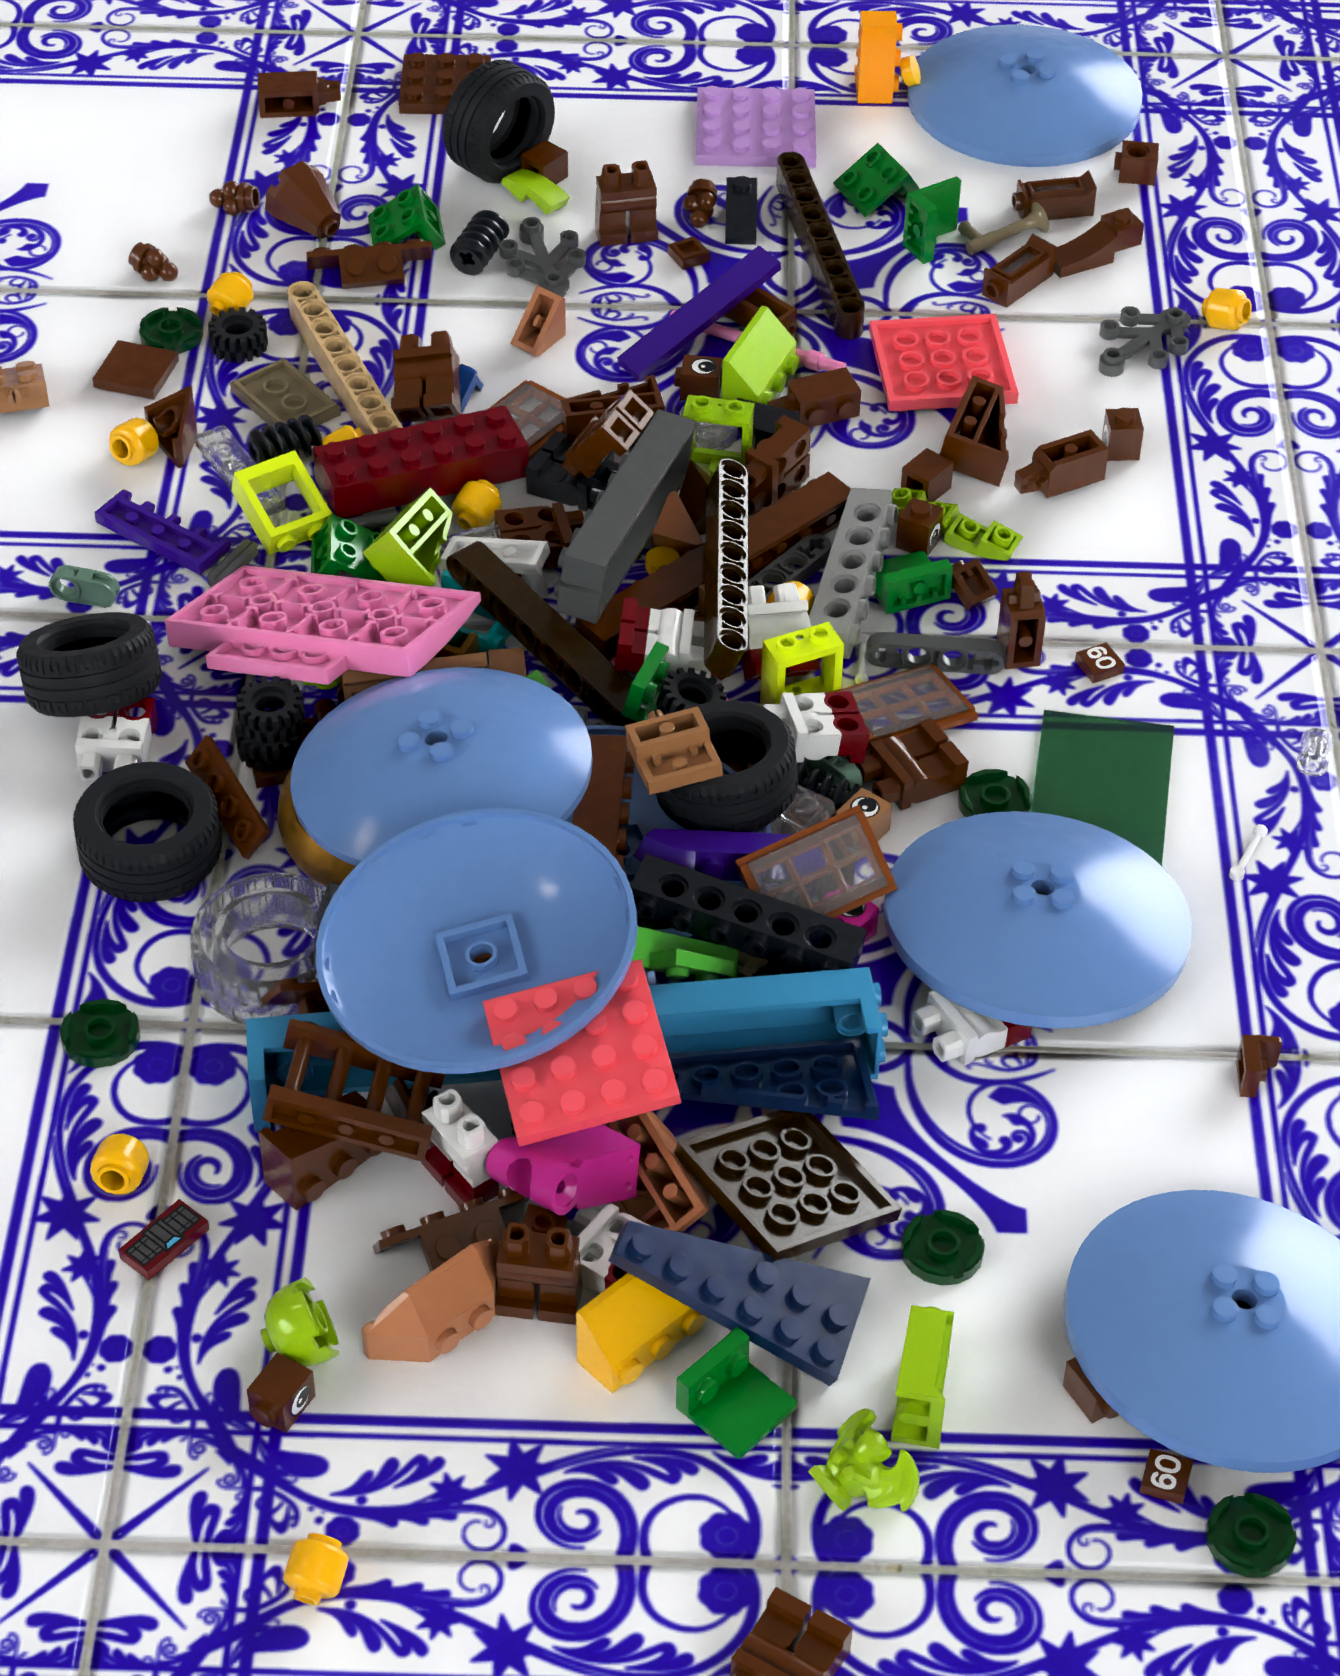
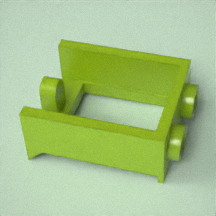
[682,395,755,477]
[891,1305,954,1449]

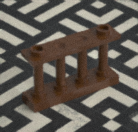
[262,1018,446,1162]

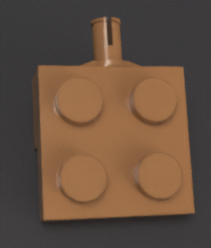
[0,361,50,413]
[625,706,723,795]

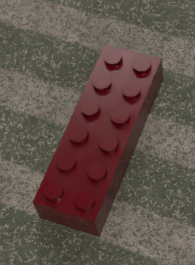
[314,405,529,518]

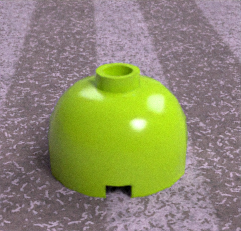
[261,1278,339,1367]

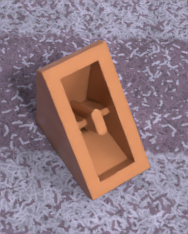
[510,285,566,357]
[652,490,704,557]

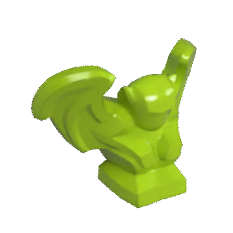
[808,1409,920,1512]

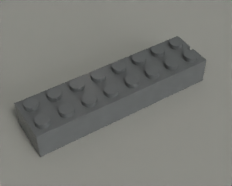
[554,409,697,624]

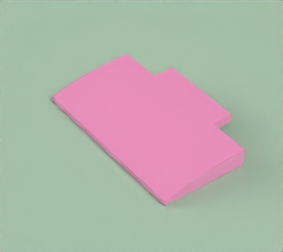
[164,565,481,685]

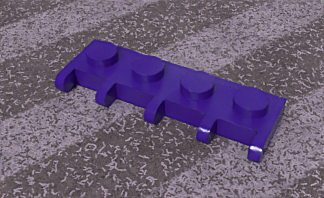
[94,489,231,575]

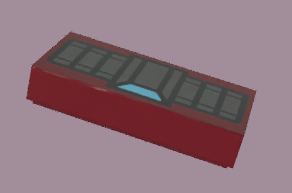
[118,1199,210,1281]

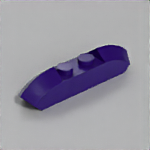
[633,828,827,882]

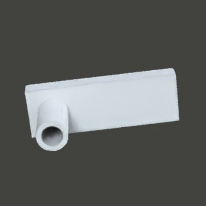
[440,536,550,599]

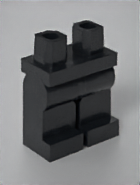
[525,430,620,512]

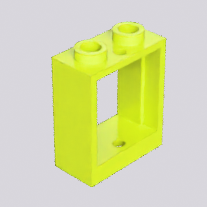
[231,450,332,555]
[760,621,844,706]

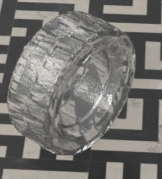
[190,872,327,1025]

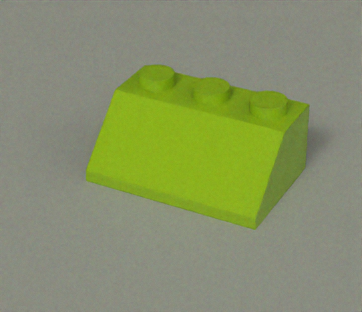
[721,306,799,405]

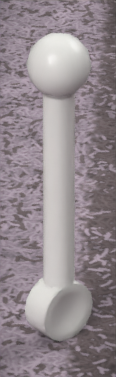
[855,633,870,684]
[1229,824,1268,881]

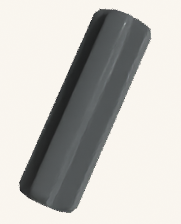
[207,539,259,587]

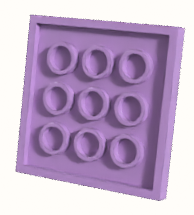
[696,86,816,168]

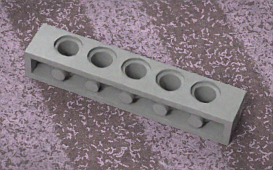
[809,488,898,659]

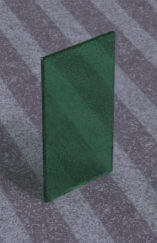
[1031,710,1174,866]

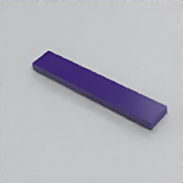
[617,246,781,382]

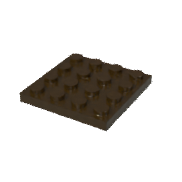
[674,1110,902,1262]

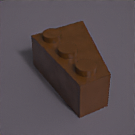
[561,375,665,443]
[940,376,1009,487]
[258,1090,382,1211]

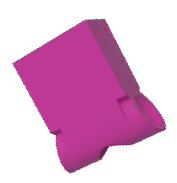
[485,1124,640,1216]

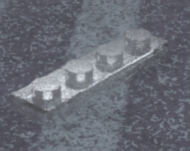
[194,425,286,516]

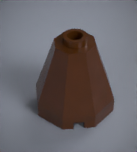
[265,161,341,239]

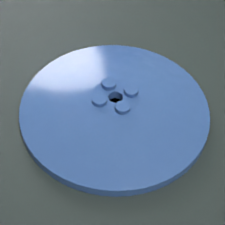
[907,24,1142,167]
[883,811,1192,1029]
[1063,1190,1340,1473]

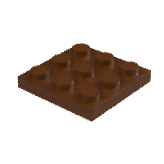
[399,52,491,114]

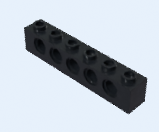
[630,854,867,973]

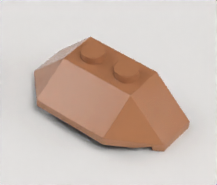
[603,1111,710,1233]
[361,1237,500,1362]

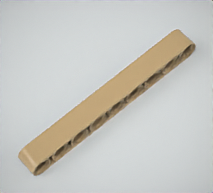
[288,281,403,435]

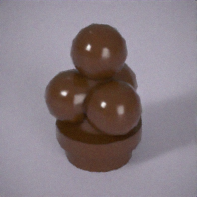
[683,179,718,228]
[209,180,260,216]
[128,242,178,282]

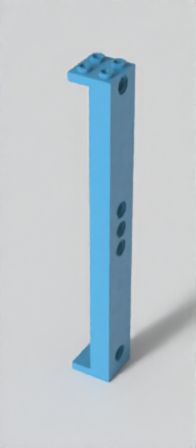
[246,967,888,1133]

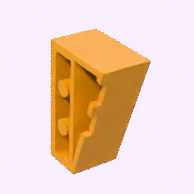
[854,11,903,104]

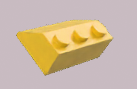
[576,1273,706,1393]

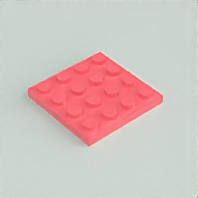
[869,314,1019,412]
[482,959,682,1147]

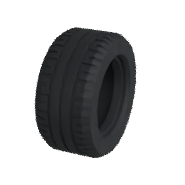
[442,59,555,184]
[16,612,162,717]
[656,700,798,832]
[73,761,222,903]

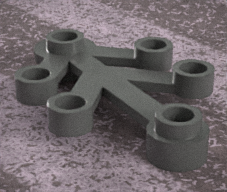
[499,217,586,297]
[1098,306,1191,377]

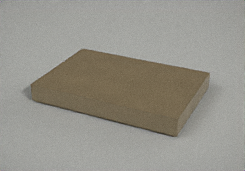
[230,358,341,427]

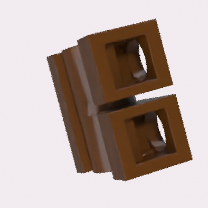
[595,160,658,247]
[391,330,461,423]
[562,389,654,479]
[744,415,811,514]
[494,502,584,578]
[855,718,969,810]
[495,1222,582,1325]
[730,1587,853,1676]

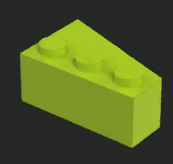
[362,487,453,587]

